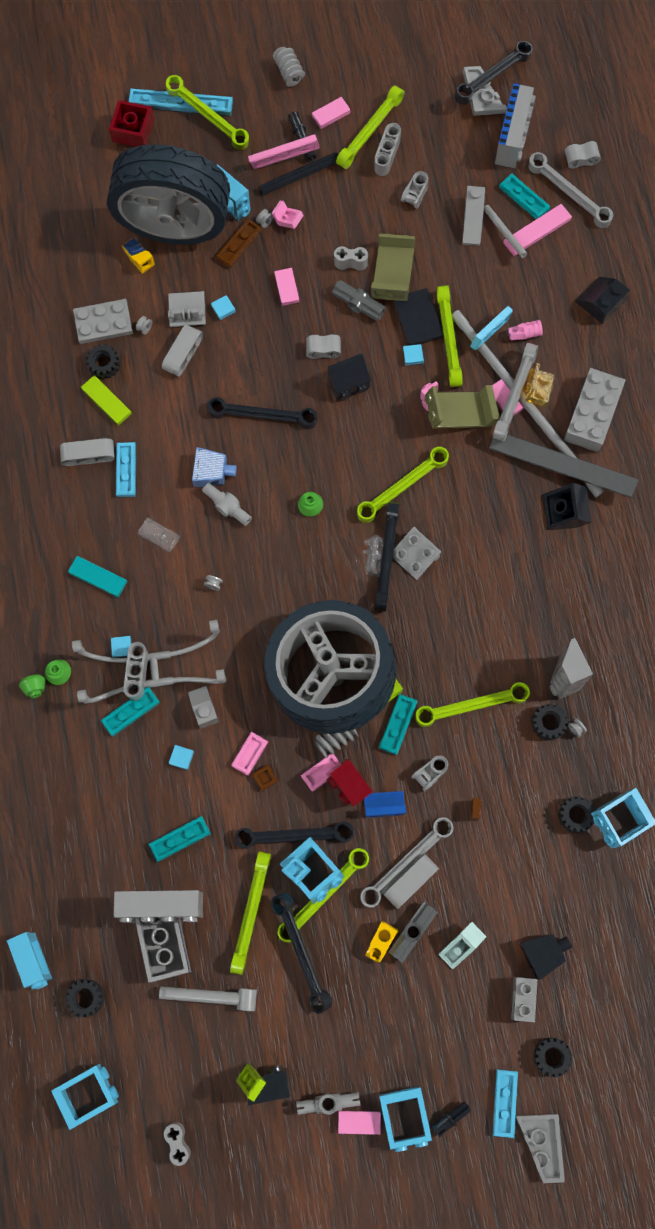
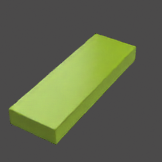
[81,375,132,426]
[236,1063,266,1102]

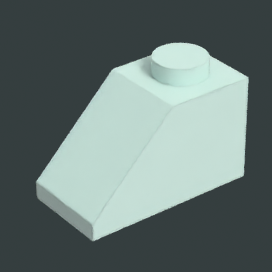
[438,922,486,969]

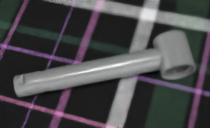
[159,986,257,1011]

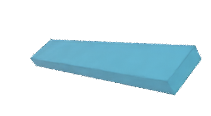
[128,89,233,116]

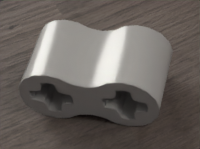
[564,141,601,169]
[334,246,368,271]
[306,335,341,359]
[164,1122,191,1166]

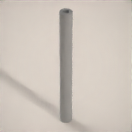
[484,205,527,258]

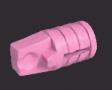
[508,320,543,340]

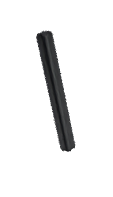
[259,152,338,195]

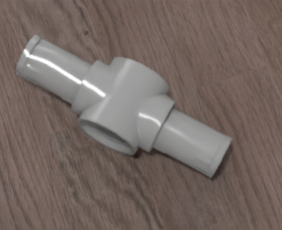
[202,483,252,526]
[296,1092,360,1115]

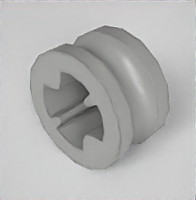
[256,209,273,228]
[136,316,152,335]
[204,575,223,591]
[568,718,587,738]

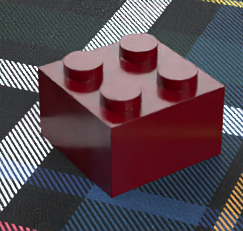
[109,100,155,147]
[326,759,373,807]

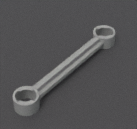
[528,152,613,228]
[493,343,539,441]
[361,817,453,908]

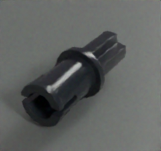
[432,1102,471,1137]

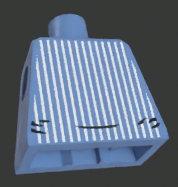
[192,447,237,487]

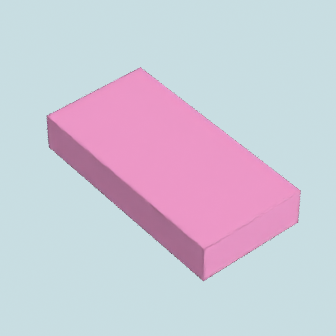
[312,97,350,129]
[274,268,299,306]
[492,379,523,416]
[231,732,268,776]
[301,754,340,792]
[338,1111,381,1135]

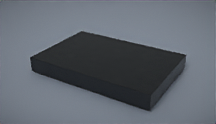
[393,288,444,346]

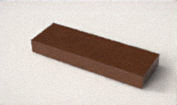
[216,218,263,269]

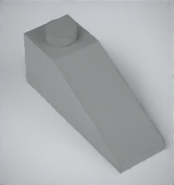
[462,186,485,246]

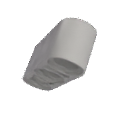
[374,123,401,176]
[162,324,203,377]
[60,438,115,466]
[124,642,148,701]
[383,854,439,910]

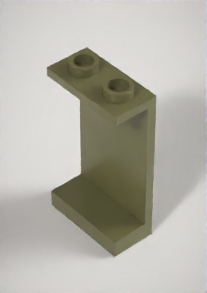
[371,233,415,301]
[425,385,500,428]

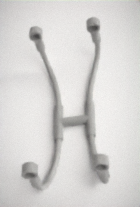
[72,620,226,704]

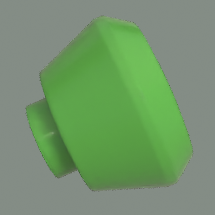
[298,492,323,516]
[45,659,71,685]
[19,674,45,698]

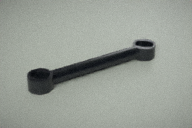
[454,41,533,105]
[208,397,318,429]
[375,502,400,612]
[235,822,354,849]
[271,892,332,1014]

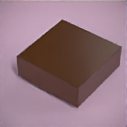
[252,764,278,792]
[471,798,481,821]

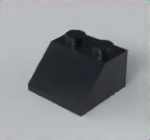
[575,277,630,324]
[328,353,370,401]
[543,483,592,530]
[248,1065,292,1105]

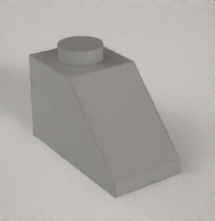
[188,686,219,729]

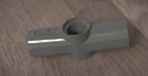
[332,280,386,321]
[388,902,438,963]

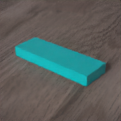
[499,174,550,219]
[68,556,128,598]
[101,686,160,737]
[379,694,418,756]
[149,816,211,862]

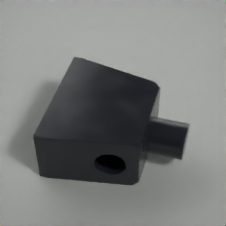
[519,934,572,980]

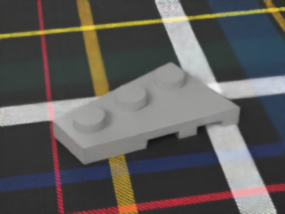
[462,66,507,116]
[516,1114,565,1183]

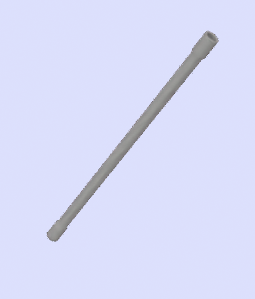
[452,310,604,498]

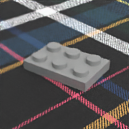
[73,299,133,344]

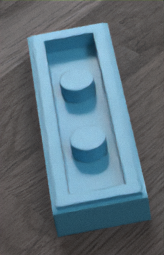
[470,306,513,350]
[116,442,136,497]
[492,1069,518,1138]

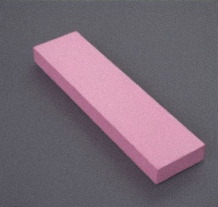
[248,134,320,170]
[504,204,572,256]

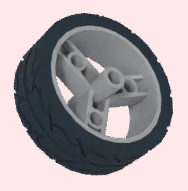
[106,144,230,245]
[264,600,397,734]

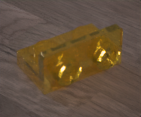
[524,362,554,407]

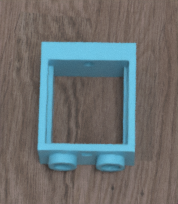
[217,164,251,221]
[591,788,655,849]
[280,837,344,904]
[7,932,52,990]
[51,1064,119,1130]
[379,1086,432,1152]

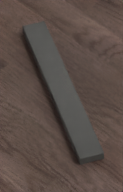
[489,435,638,498]

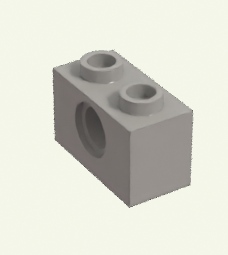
[511,977,537,1022]

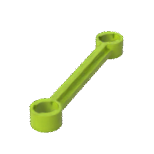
[166,75,249,150]
[336,85,405,169]
[437,285,463,387]
[357,447,449,523]
[415,682,530,727]
[278,848,369,943]
[230,851,271,975]

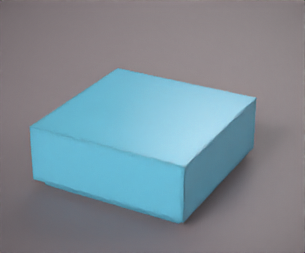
[211,295,236,320]
[403,344,424,366]
[111,636,131,658]
[169,745,194,770]
[281,856,311,885]

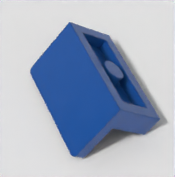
[364,791,406,818]

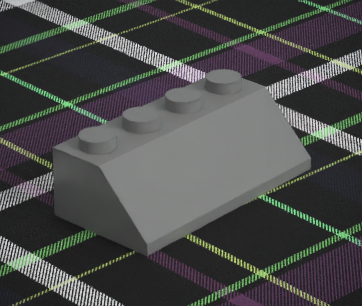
[550,638,593,700]

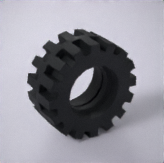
[86,344,120,379]
[531,703,568,740]
[558,796,596,833]
[65,979,104,1017]
[533,1038,573,1077]

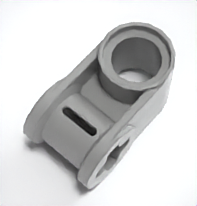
[401,171,428,209]
[412,756,448,792]

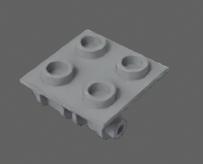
[168,291,206,327]
[393,527,441,580]

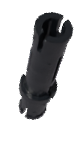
[288,111,317,162]

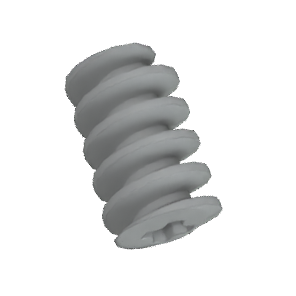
[273,47,305,87]
[315,729,359,758]

